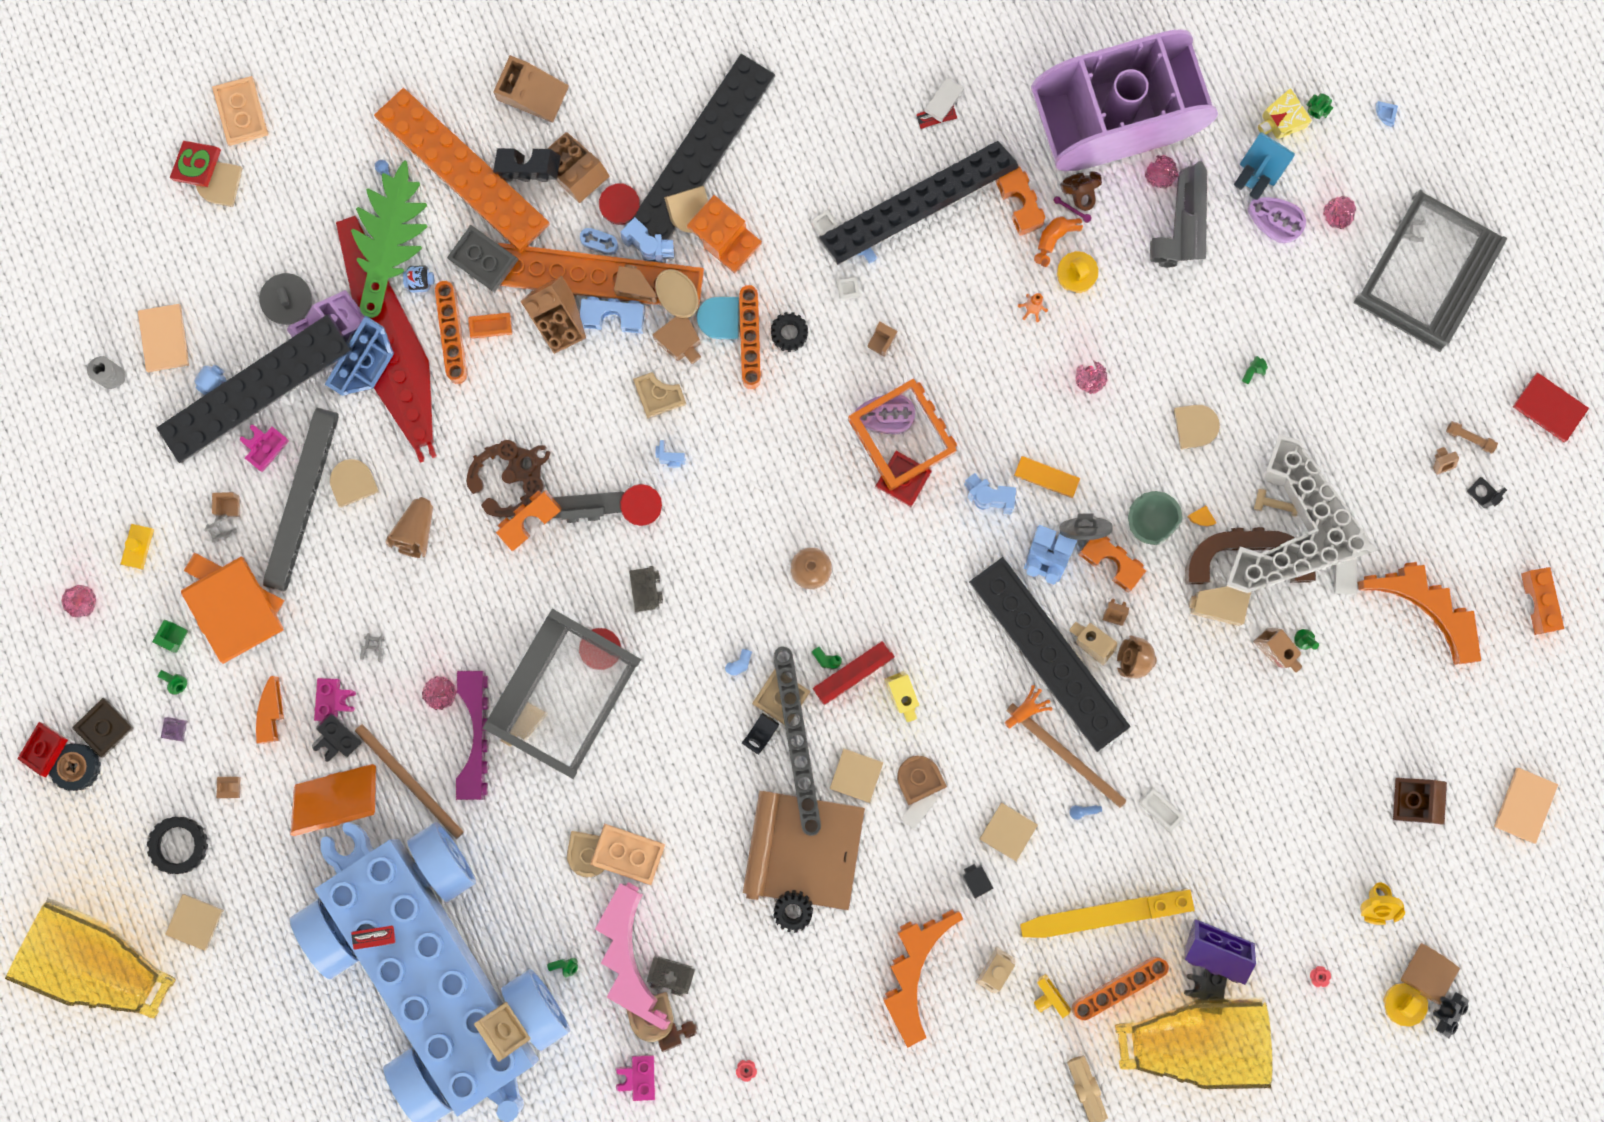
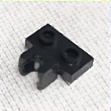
[312,712,362,762]
[1184,969,1227,1013]
[1433,992,1469,1039]

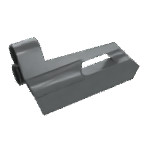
[1150,161,1207,268]

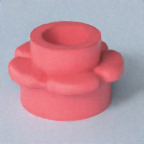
[1310,966,1331,987]
[736,1060,757,1082]

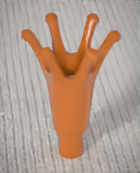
[1017,293,1048,322]
[1004,685,1053,729]

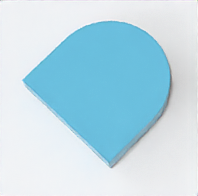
[697,297,739,339]

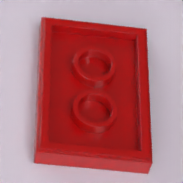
[1512,372,1589,443]

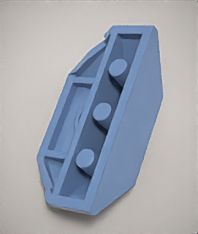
[325,316,394,396]

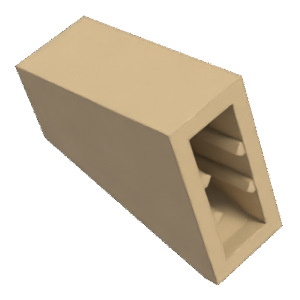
[1189,586,1251,626]

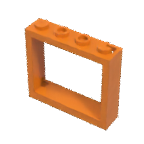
[847,378,957,491]

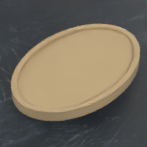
[655,269,699,318]

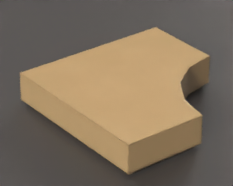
[633,372,687,419]

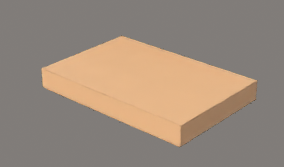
[212,76,269,146]
[138,304,190,373]
[1494,768,1559,844]
[590,823,665,885]

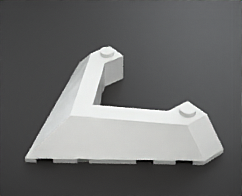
[1226,434,1378,593]

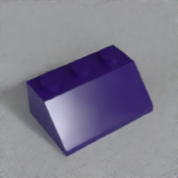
[1184,919,1256,985]

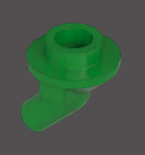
[1241,356,1268,384]
[1294,629,1319,650]
[157,669,187,695]
[547,958,578,978]

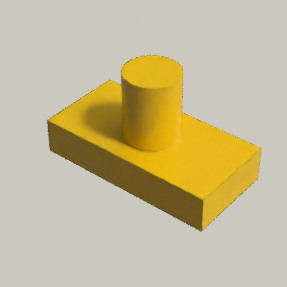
[120,524,154,570]
[1034,973,1071,1019]

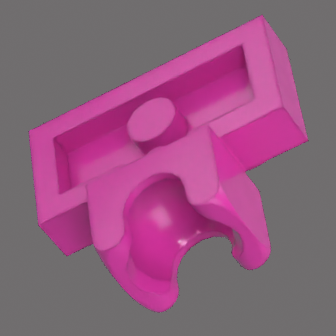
[239,425,290,472]
[314,678,356,721]
[615,1055,655,1101]

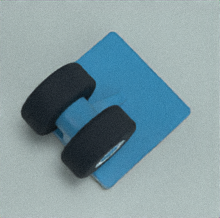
[1234,132,1295,200]

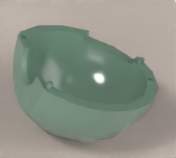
[1128,491,1183,545]

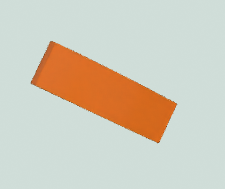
[256,676,284,744]

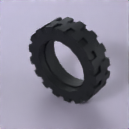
[147,817,208,874]

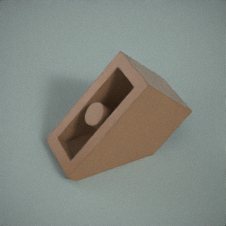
[614,265,657,303]

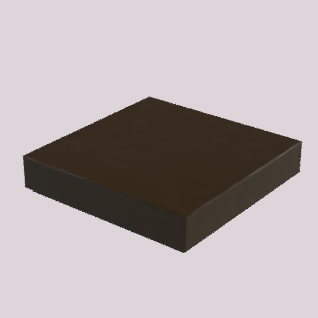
[72,697,134,758]

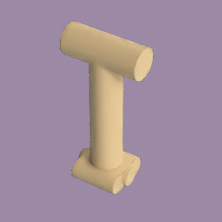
[1254,489,1298,517]

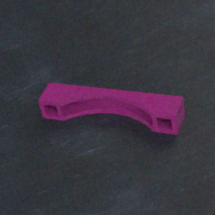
[456,671,489,800]

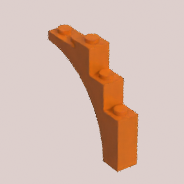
[1357,562,1481,665]
[883,909,963,1048]

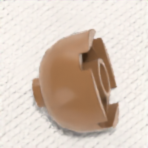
[790,547,832,590]
[1117,635,1157,679]

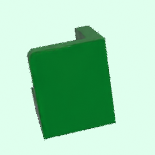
[152,619,188,653]

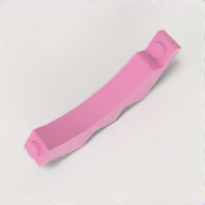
[595,882,671,1030]

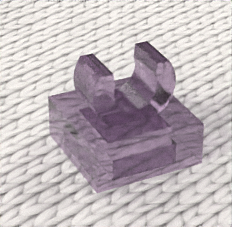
[160,717,188,742]

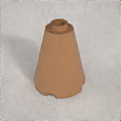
[385,497,433,558]

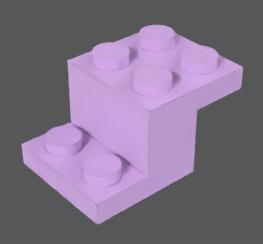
[287,290,365,342]

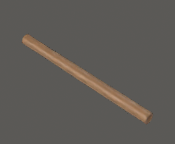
[1006,703,1127,808]
[355,724,464,839]

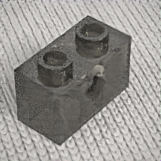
[646,955,696,997]

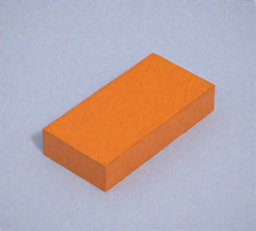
[468,312,513,339]

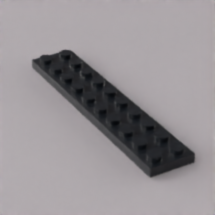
[630,53,776,240]
[819,141,1019,265]
[156,314,353,463]
[969,557,1131,752]

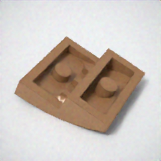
[1401,943,1460,1005]

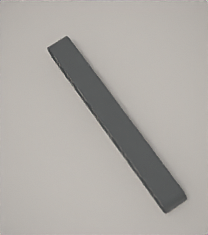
[263,407,339,592]
[774,646,821,836]

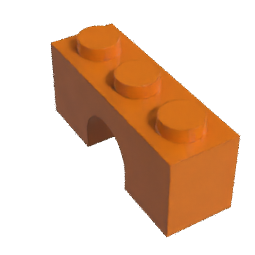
[995,166,1046,237]
[496,490,562,552]
[1078,536,1146,593]
[1521,567,1565,635]

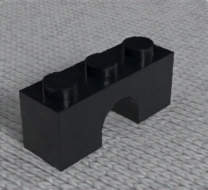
[493,148,561,182]

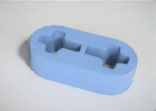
[580,228,618,255]

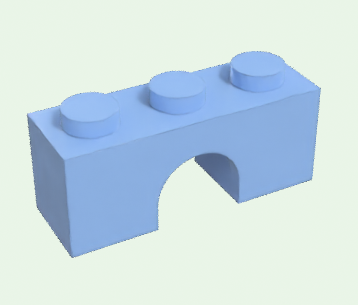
[580,297,645,334]

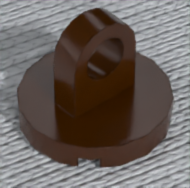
[1060,171,1102,211]

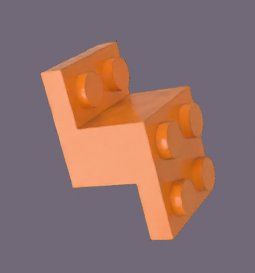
[687,195,762,274]

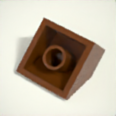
[1393,777,1447,825]

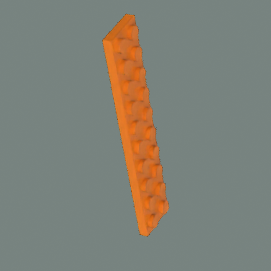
[374,87,550,253]
[498,243,704,310]

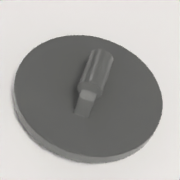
[259,273,312,325]
[1059,513,1113,540]

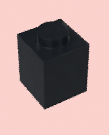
[961,863,994,899]

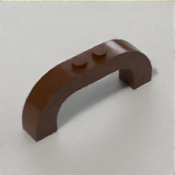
[1185,527,1316,585]

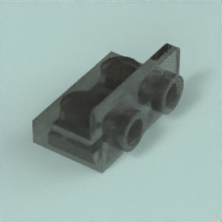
[629,566,664,613]

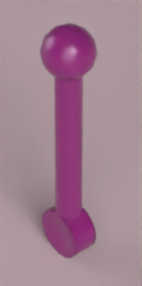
[1053,196,1092,223]

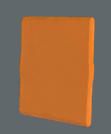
[181,556,284,664]
[290,764,376,836]

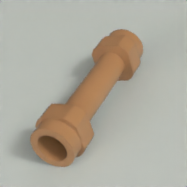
[1446,421,1498,454]

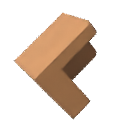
[867,321,898,357]
[212,492,240,517]

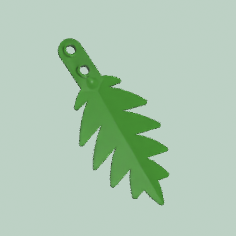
[351,160,428,318]

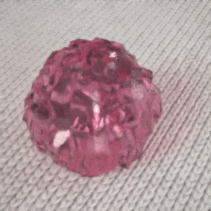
[1144,155,1179,188]
[1323,196,1357,230]
[1075,360,1108,394]
[61,585,96,618]
[421,675,457,710]

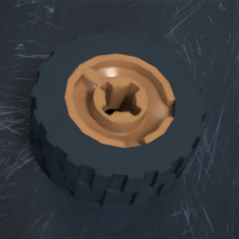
[49,743,101,791]

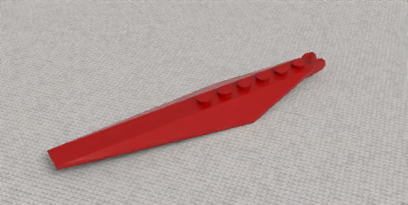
[336,215,437,463]

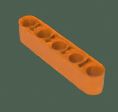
[435,281,467,384]
[739,285,761,389]
[184,552,285,615]
[1071,957,1169,1021]

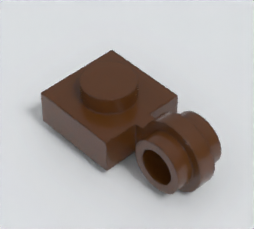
[658,1021,698,1053]

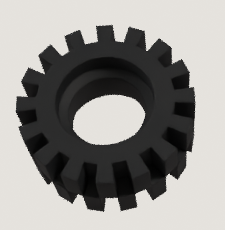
[771,312,808,352]
[773,890,813,933]

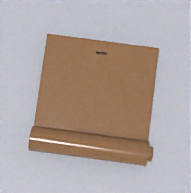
[742,790,865,911]

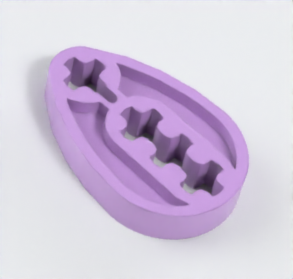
[1248,197,1306,243]
[855,395,915,435]

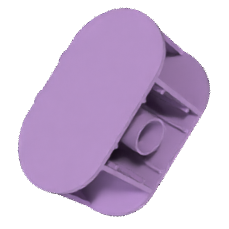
[1031,29,1218,171]

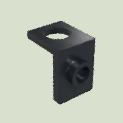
[1466,477,1507,509]
[742,713,780,755]

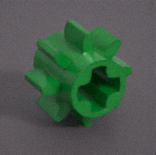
[1306,93,1334,119]

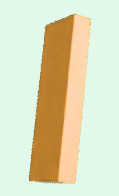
[1014,456,1080,498]

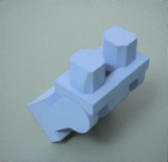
[620,217,674,263]
[964,473,1016,515]
[1023,525,1077,585]

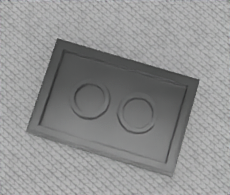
[447,225,519,293]

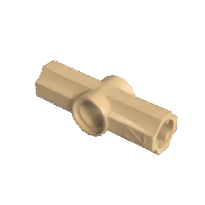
[1067,1055,1108,1122]

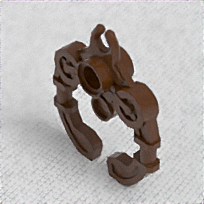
[466,440,551,517]

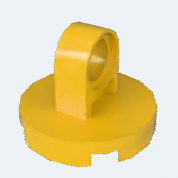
[1057,251,1099,293]
[1360,882,1405,925]
[1383,983,1428,1027]

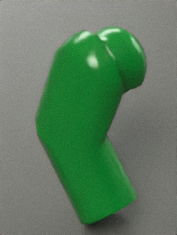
[811,646,842,669]

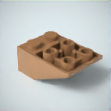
[493,55,569,123]
[547,131,610,203]
[520,276,586,354]

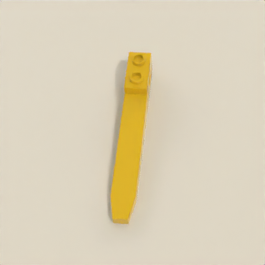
[1020,888,1195,938]

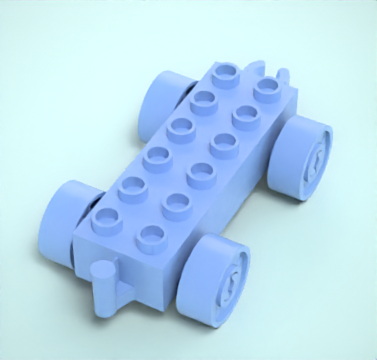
[290,822,570,1122]

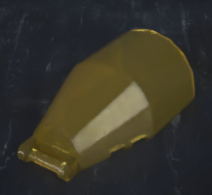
[5,897,176,1018]
[1115,997,1273,1089]

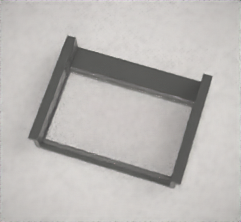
[1353,189,1508,352]
[482,608,642,780]

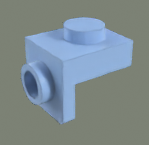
[655,440,686,468]

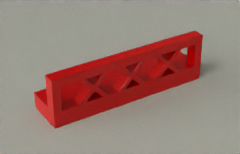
[812,641,895,706]

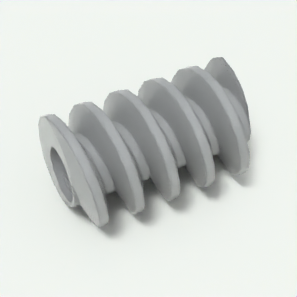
[87,356,126,389]

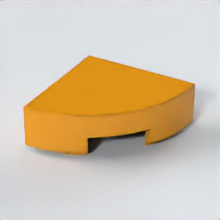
[1187,505,1217,527]

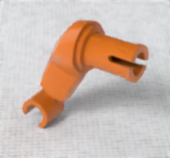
[1034,216,1083,267]

